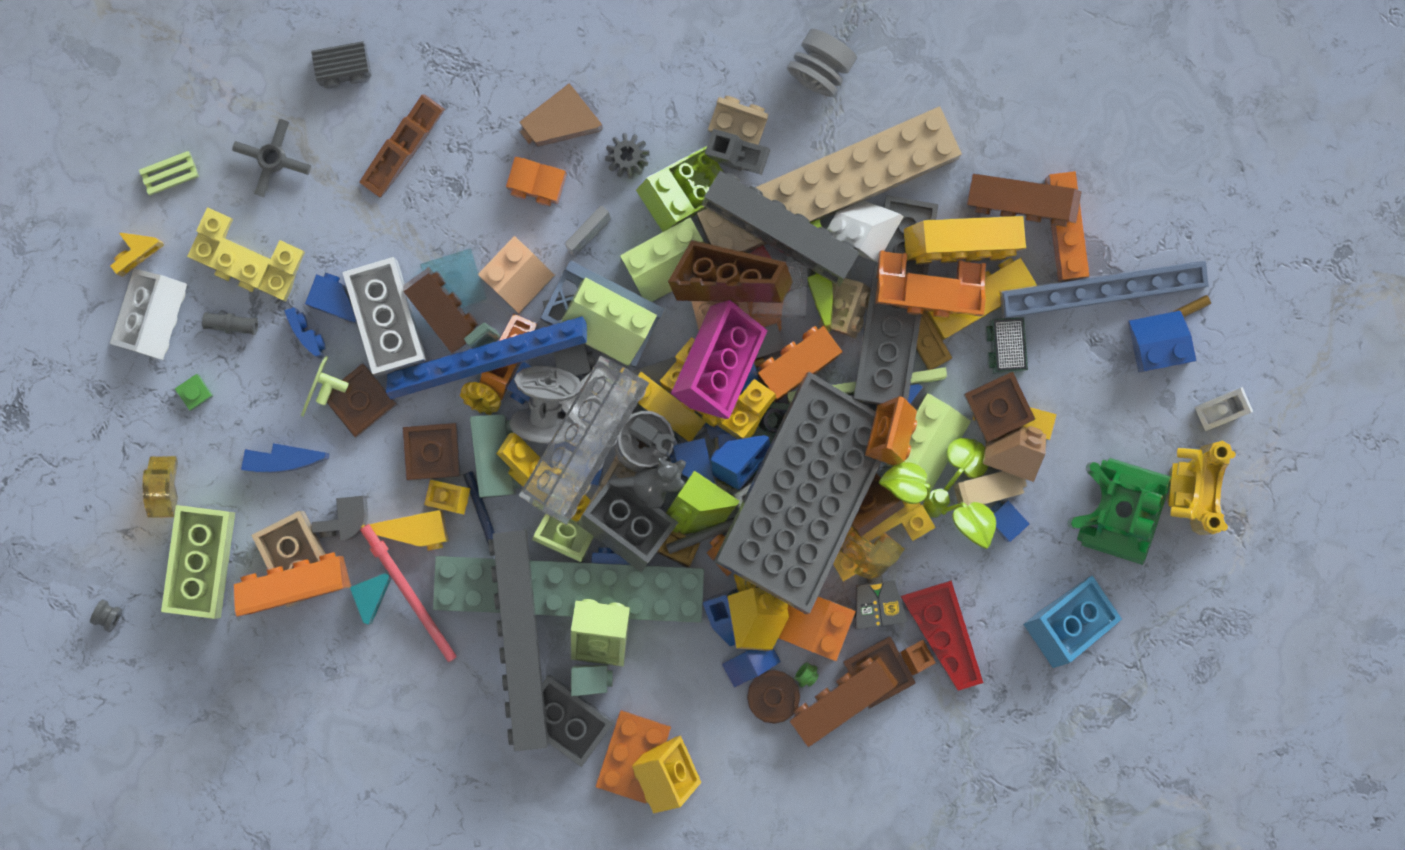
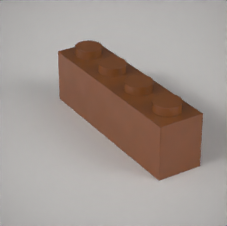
[967,174,1082,227]
[790,657,898,747]

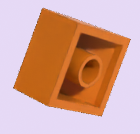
[865,396,917,465]

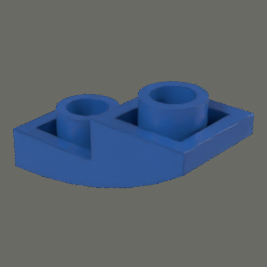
[284,307,326,358]

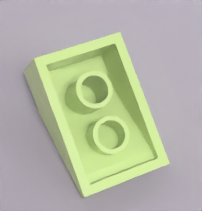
[571,599,630,667]

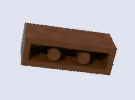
[403,267,478,354]

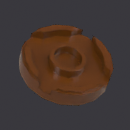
[747,670,800,724]

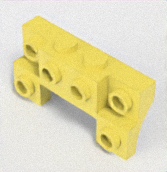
[187,207,305,302]

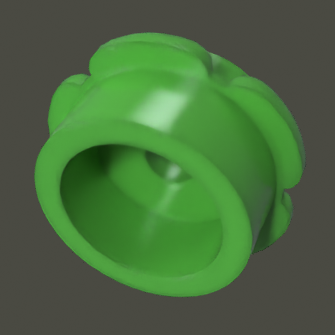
[794,662,819,687]

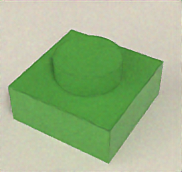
[175,374,213,411]

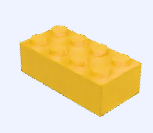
[904,216,1026,265]

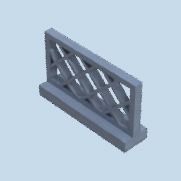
[540,260,665,368]

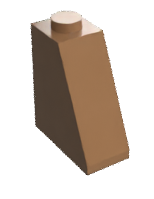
[519,83,603,147]

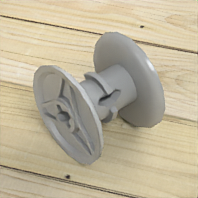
[509,366,581,443]

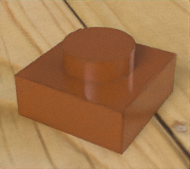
[900,640,936,676]

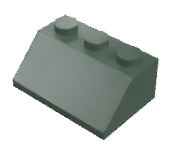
[470,415,520,499]

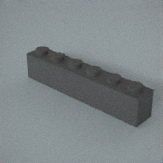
[702,171,860,286]

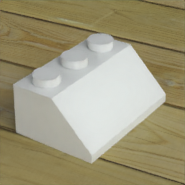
[110,269,187,360]

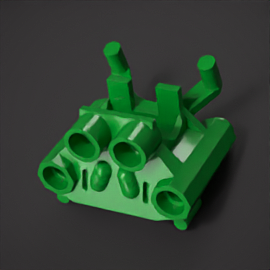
[1067,458,1172,565]

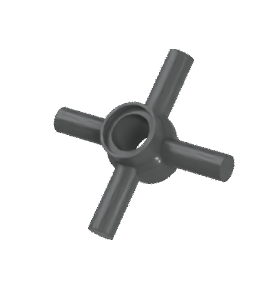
[232,119,311,197]

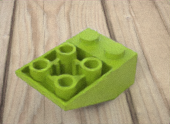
[636,146,724,232]

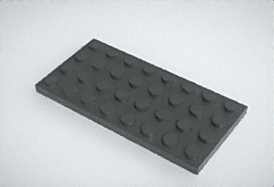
[713,372,881,614]

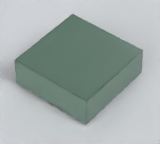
[464,322,500,348]

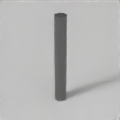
[666,517,735,554]

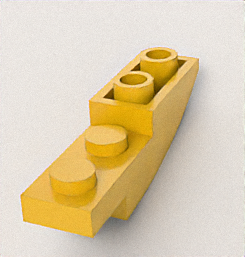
[496,433,591,521]

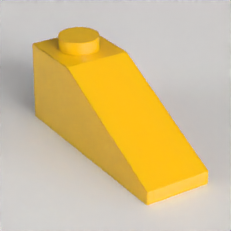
[625,372,706,442]
[361,510,449,551]

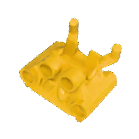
[1166,441,1236,535]

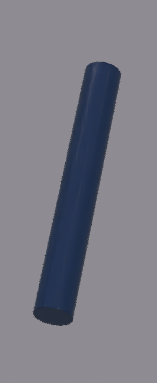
[463,471,495,546]

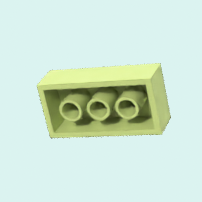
[161,505,235,619]

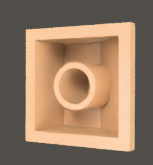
[478,236,555,313]

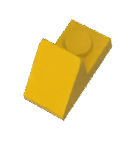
[110,233,164,277]
[424,479,470,515]

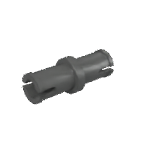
[202,312,258,335]

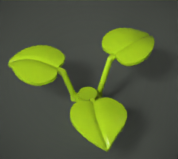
[879,438,996,549]

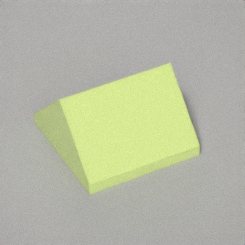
[532,507,594,562]

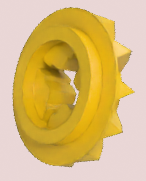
[459,382,501,415]

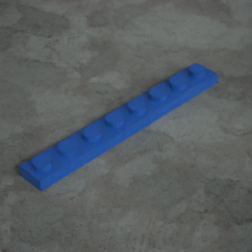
[386,316,587,400]

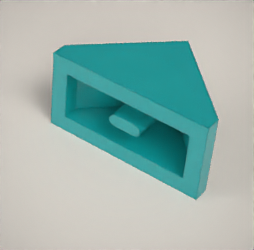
[350,573,392,625]

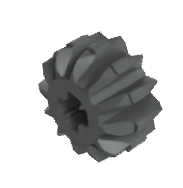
[605,133,650,179]

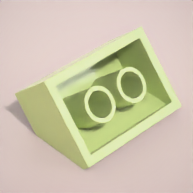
[620,218,704,302]
[560,277,657,366]
[886,393,971,490]

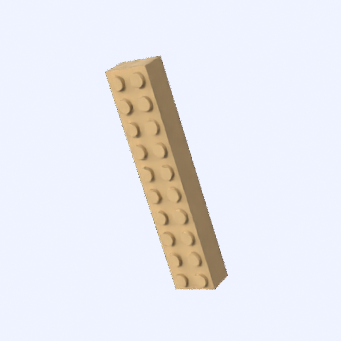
[697,106,962,253]

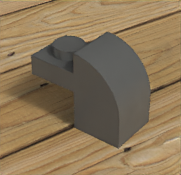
[705,129,770,175]
[312,496,368,541]

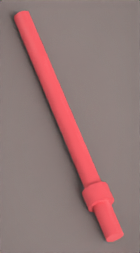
[360,524,457,662]

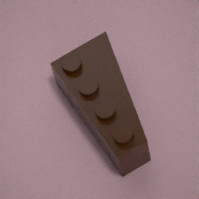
[668,240,793,303]

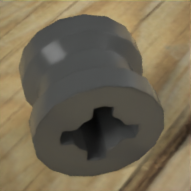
[90,599,122,632]

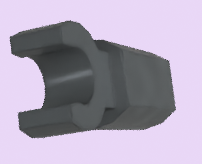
[629,418,677,457]

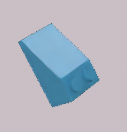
[1023,576,1122,668]

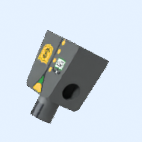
[855,566,907,629]

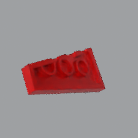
[900,580,984,691]

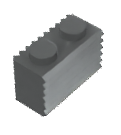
[311,41,372,88]

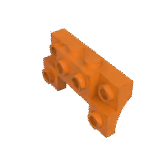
[875,250,986,318]

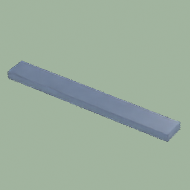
[999,260,1209,318]

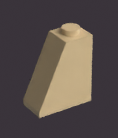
[953,471,1027,506]

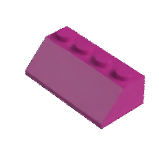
[671,300,768,419]

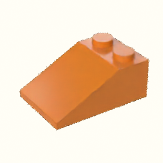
[779,597,856,661]

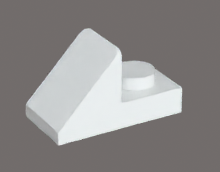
[1195,387,1253,431]

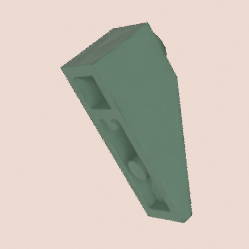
[571,664,613,696]

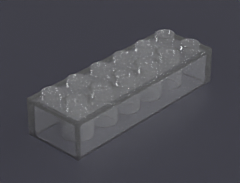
[519,356,649,525]

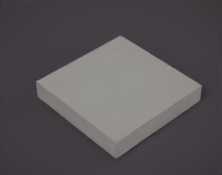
[565,206,611,257]

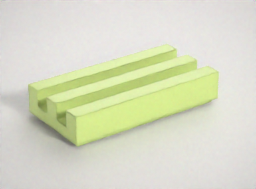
[139,151,199,196]

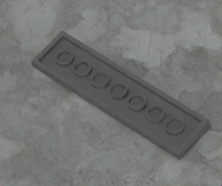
[853,195,938,405]

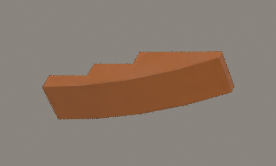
[359,94,445,198]

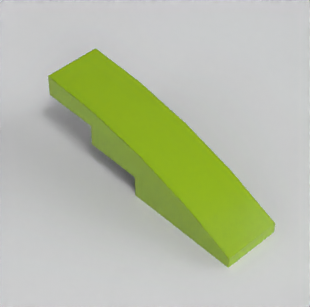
[807,219,833,332]

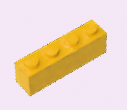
[927,257,1037,340]

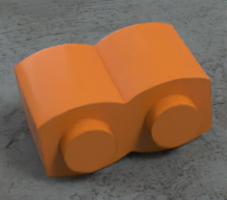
[506,156,567,207]

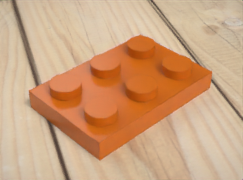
[596,710,671,804]

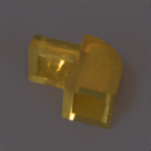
[142,456,178,518]
[840,529,905,579]

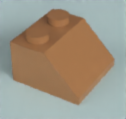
[983,426,1046,482]

